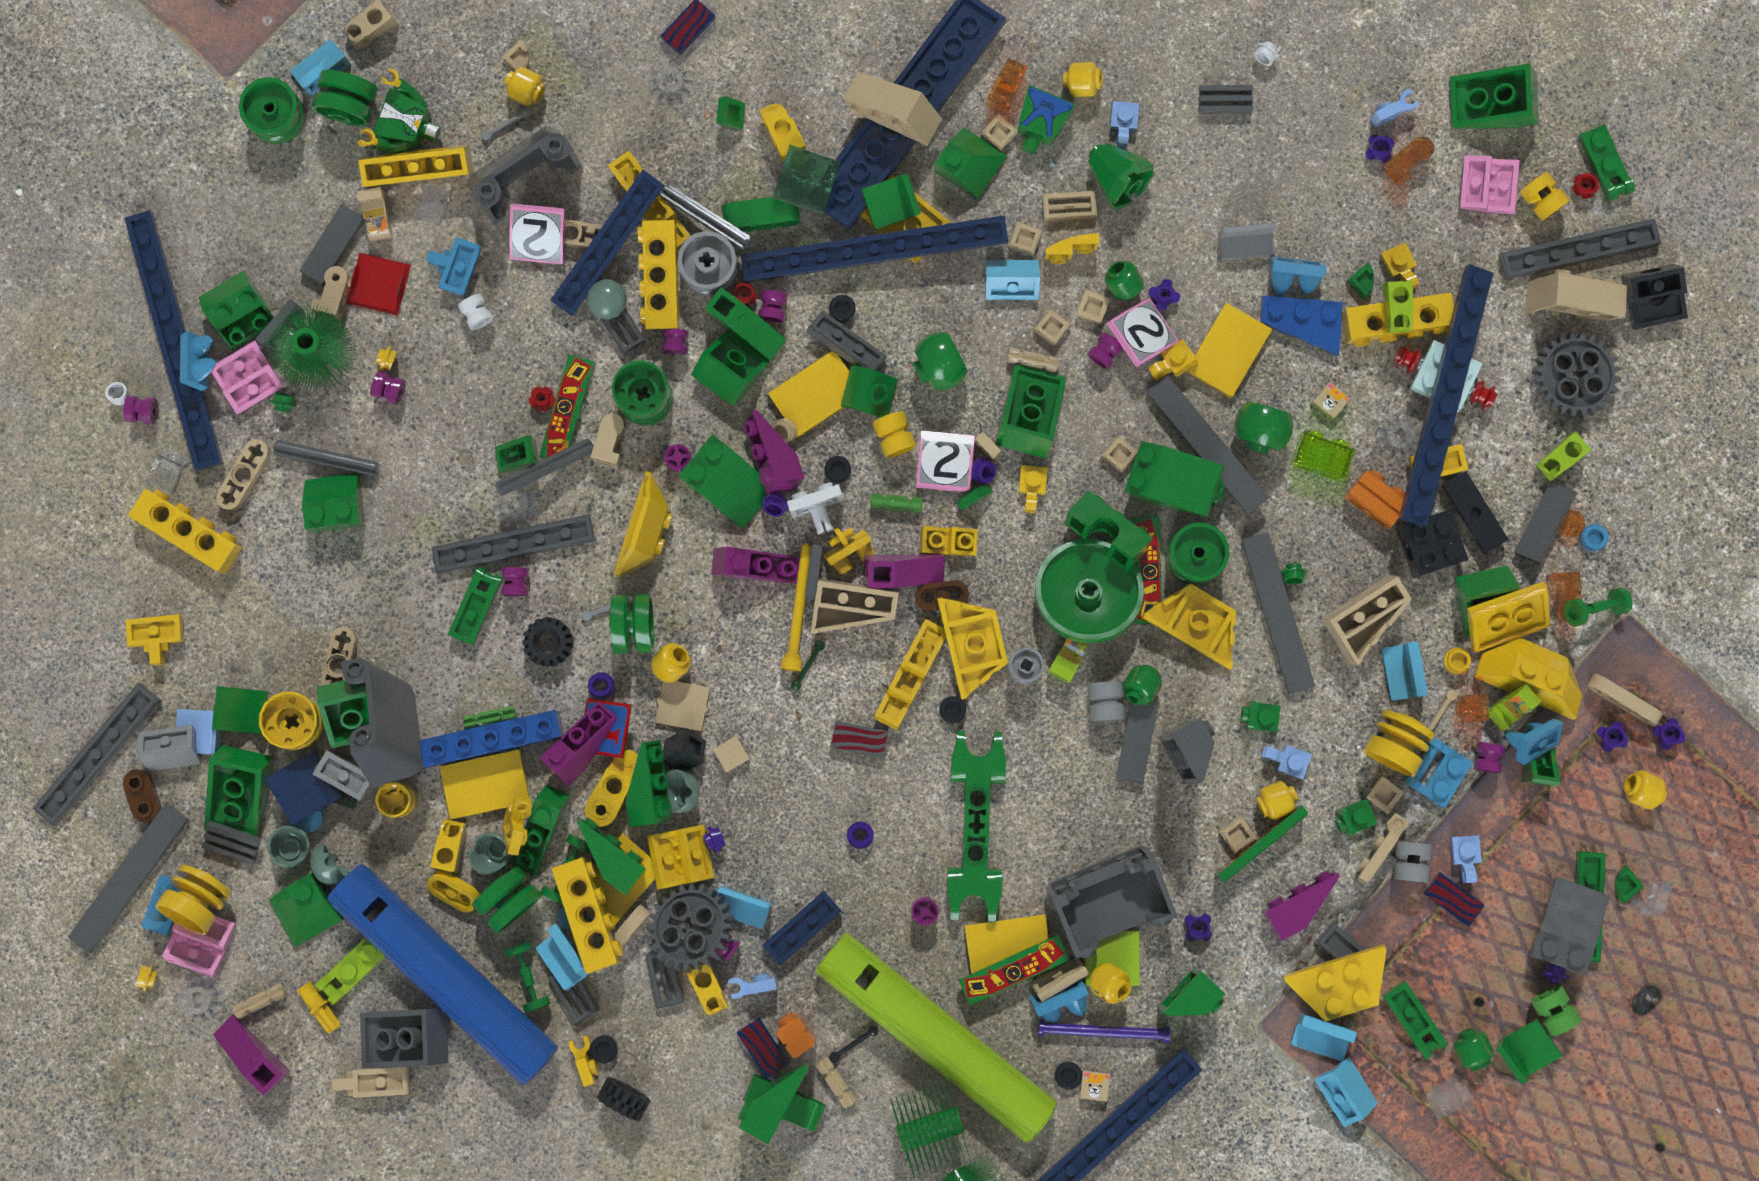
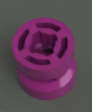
[758,290,788,323]
[1087,332,1123,370]
[370,371,406,405]
[123,395,159,425]
[502,567,529,597]
[1473,742,1505,773]
[911,897,939,925]

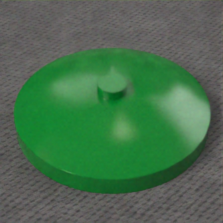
[1035,539,1144,643]

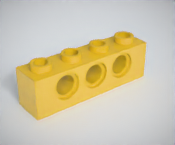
[358,145,473,187]
[638,220,680,329]
[1342,293,1454,347]
[127,488,243,574]
[551,857,623,974]

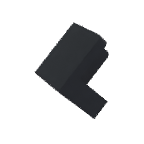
[663,728,706,772]

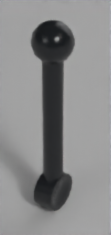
[829,1026,878,1063]

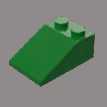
[1450,63,1539,129]
[995,364,1066,459]
[678,434,766,529]
[1124,441,1225,517]
[204,745,274,837]
[737,1060,810,1144]

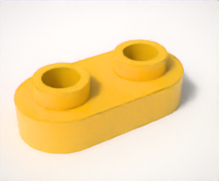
[427,870,480,912]

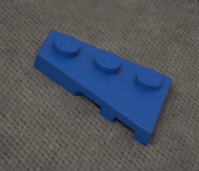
[1260,296,1343,356]

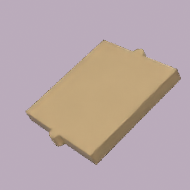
[655,681,710,731]

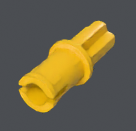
[296,981,341,1034]

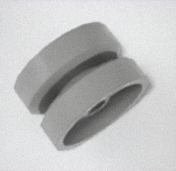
[677,231,739,297]

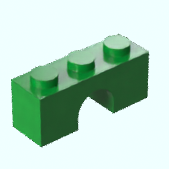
[1064,490,1152,572]

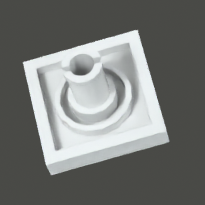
[787,482,843,535]

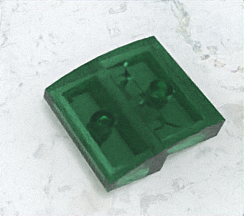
[772,144,840,215]

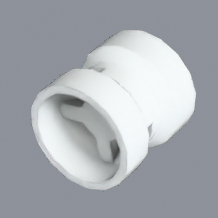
[458,294,494,330]

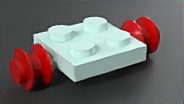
[1393,340,1498,412]

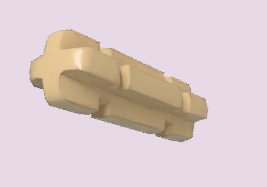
[1007,348,1059,373]
[232,984,286,1019]
[816,1057,856,1109]

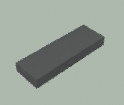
[300,204,365,286]
[806,310,887,371]
[1514,482,1577,565]
[1116,702,1158,783]

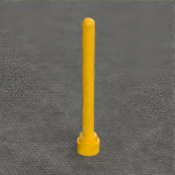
[780,543,812,672]

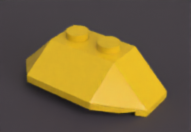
[613,471,673,578]
[1474,637,1583,720]

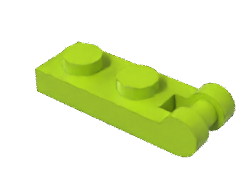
[314,938,385,1006]

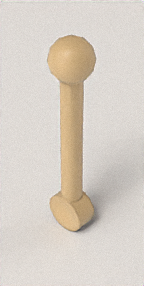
[1428,690,1457,731]

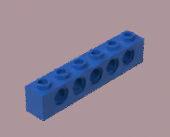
[421,710,564,769]

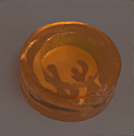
[1558,510,1585,538]

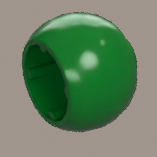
[912,332,968,390]
[1234,401,1294,455]

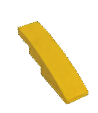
[607,151,691,251]
[873,619,946,730]

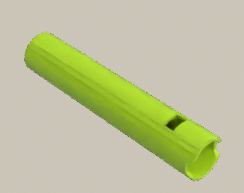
[815,932,1057,1143]

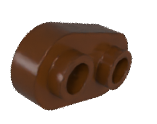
[915,580,969,611]
[123,769,162,822]

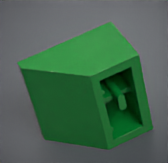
[198,270,274,351]

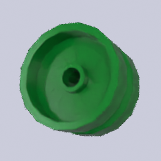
[311,70,378,127]
[238,77,306,145]
[1166,522,1230,585]
[609,594,654,654]
[471,866,543,934]

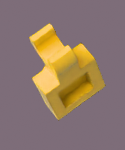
[1380,242,1419,289]
[1148,339,1199,382]
[1018,465,1048,513]
[569,1035,599,1087]

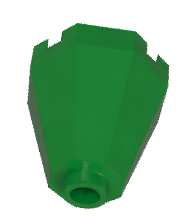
[1088,143,1155,210]

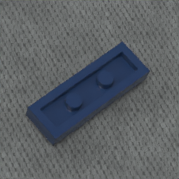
[762,891,842,965]

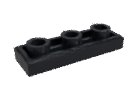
[1442,471,1509,554]

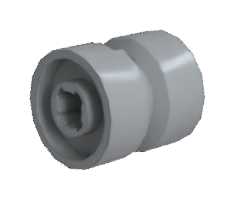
[1007,647,1044,685]
[1088,681,1125,722]
[1393,841,1432,883]

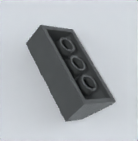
[1159,718,1215,784]

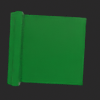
[861,174,921,230]
[840,366,898,418]
[212,686,269,734]
[1496,1019,1563,1084]

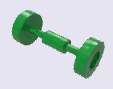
[1564,587,1633,627]
[541,833,591,904]
[503,941,551,1013]

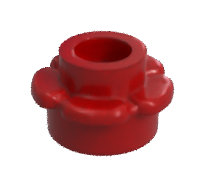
[1572,173,1599,199]
[731,283,757,308]
[529,386,555,412]

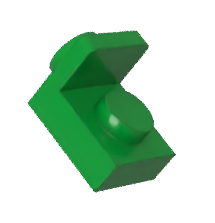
[1241,701,1281,733]
[1334,799,1377,836]

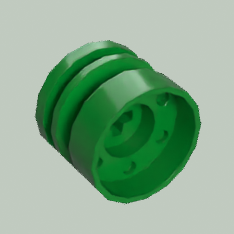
[611,360,674,426]

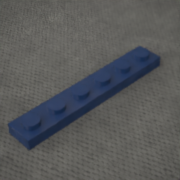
[550,169,665,316]

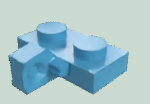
[426,237,482,297]

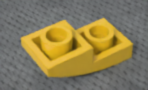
[1044,233,1099,264]
[919,526,978,556]

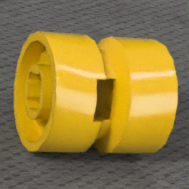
[1519,171,1570,222]
[872,411,917,459]
[375,782,418,818]

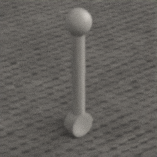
[481,108,531,142]
[581,594,634,621]

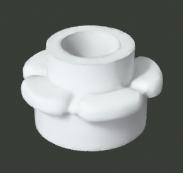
[1254,41,1279,66]

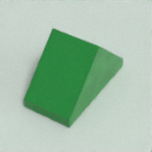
[495,435,539,473]
[1521,748,1560,786]

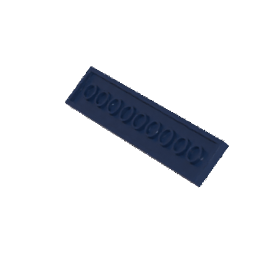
[806,0,1007,230]

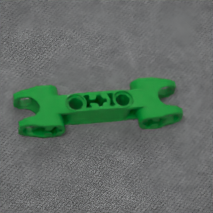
[946,730,1006,922]

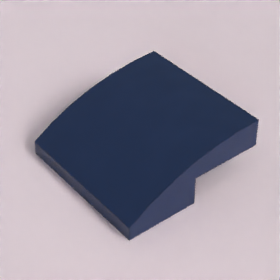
[264,750,344,826]

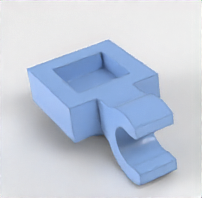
[1370,89,1419,128]
[1110,101,1139,149]
[1261,745,1312,780]
[1450,835,1482,883]
[728,973,778,999]

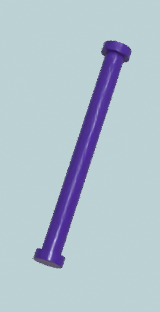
[1037,1020,1170,1043]

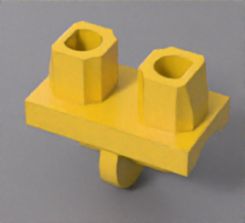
[823,526,874,574]

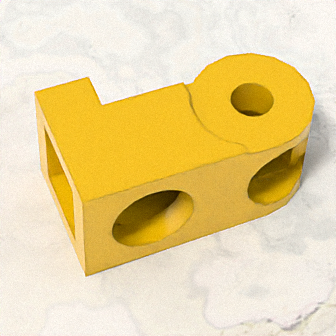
[430,819,466,874]
[686,963,729,1016]

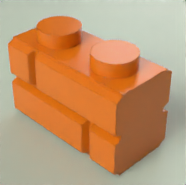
[1344,469,1405,530]
[776,1011,817,1058]

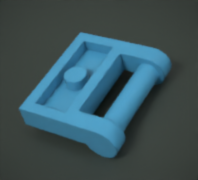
[1403,737,1473,808]

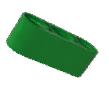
[721,194,801,233]
[743,1074,826,1132]

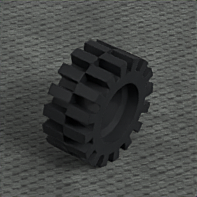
[522,617,574,667]
[596,1077,651,1121]

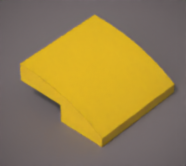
[647,824,715,890]

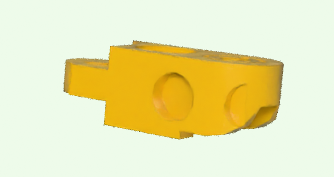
[758,104,810,179]
[585,750,638,827]

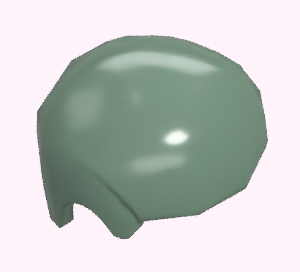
[587,279,627,320]
[666,769,700,814]
[267,825,310,868]
[468,832,512,876]
[310,844,348,885]

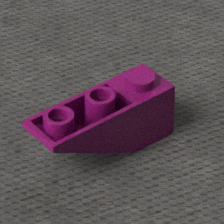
[744,410,805,494]
[711,547,800,584]
[864,555,945,588]
[539,702,617,788]
[1262,870,1340,941]
[213,1014,291,1096]

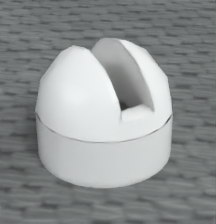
[105,382,130,406]

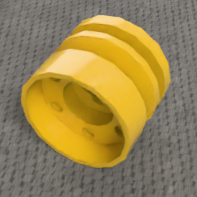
[259,692,324,751]
[1363,709,1435,777]
[155,865,231,935]

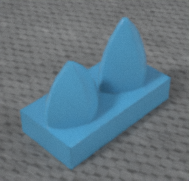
[1269,256,1327,297]
[180,331,217,391]
[1504,718,1563,765]
[141,874,179,936]
[1029,979,1089,1024]

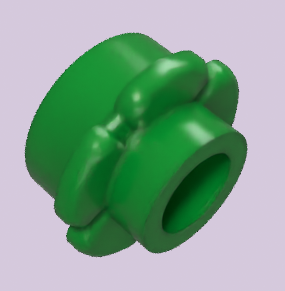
[270,393,297,412]
[1281,563,1308,585]

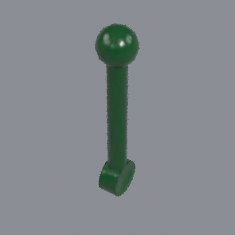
[791,640,825,690]

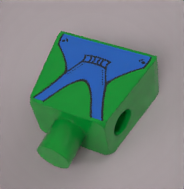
[1018,85,1075,154]

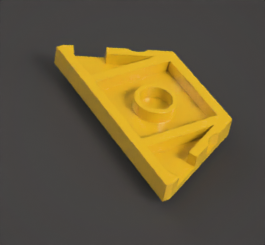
[1141,583,1236,670]
[937,597,1008,700]
[1283,944,1387,1021]

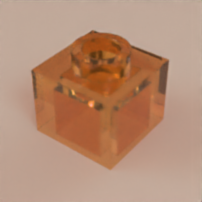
[1455,693,1489,723]

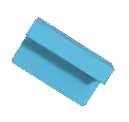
[290,40,351,96]
[985,260,1040,300]
[1381,641,1428,701]
[717,885,772,929]
[536,923,590,991]
[1291,1013,1357,1061]
[1314,1057,1378,1127]

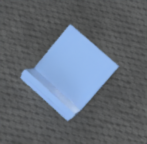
[176,709,222,755]

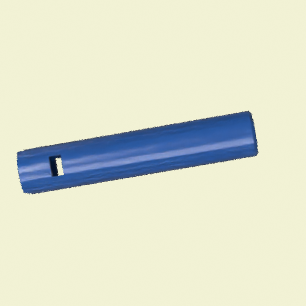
[327,864,558,1085]

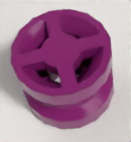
[661,329,689,355]
[665,444,693,473]

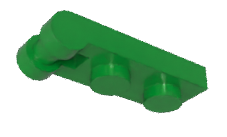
[1578,124,1635,202]
[447,566,504,646]
[1381,980,1448,1060]

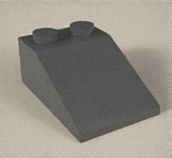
[1528,876,1610,975]
[360,1008,448,1068]

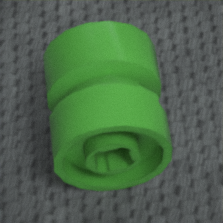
[1530,985,1582,1036]

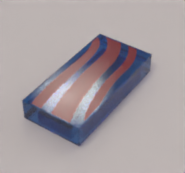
[660,0,716,56]
[1423,872,1485,927]
[736,1017,789,1079]

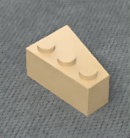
[843,72,942,146]
[1525,270,1628,321]
[1321,575,1412,666]
[810,579,899,634]

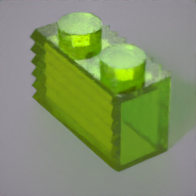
[1290,430,1355,482]

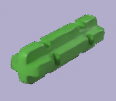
[870,493,923,513]
[463,706,517,730]

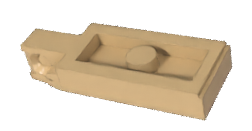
[1356,813,1409,884]
[332,1066,410,1098]

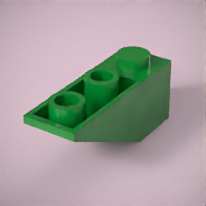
[705,287,787,361]
[626,740,672,827]
[511,785,570,875]
[576,817,646,895]

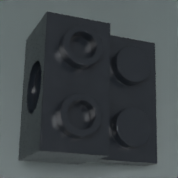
[1621,264,1688,330]
[1396,509,1469,579]

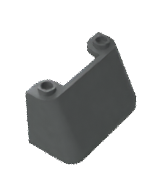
[469,127,582,225]
[341,658,423,787]
[1046,846,1178,959]

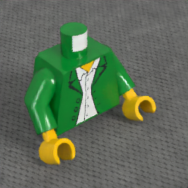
[357,69,441,155]

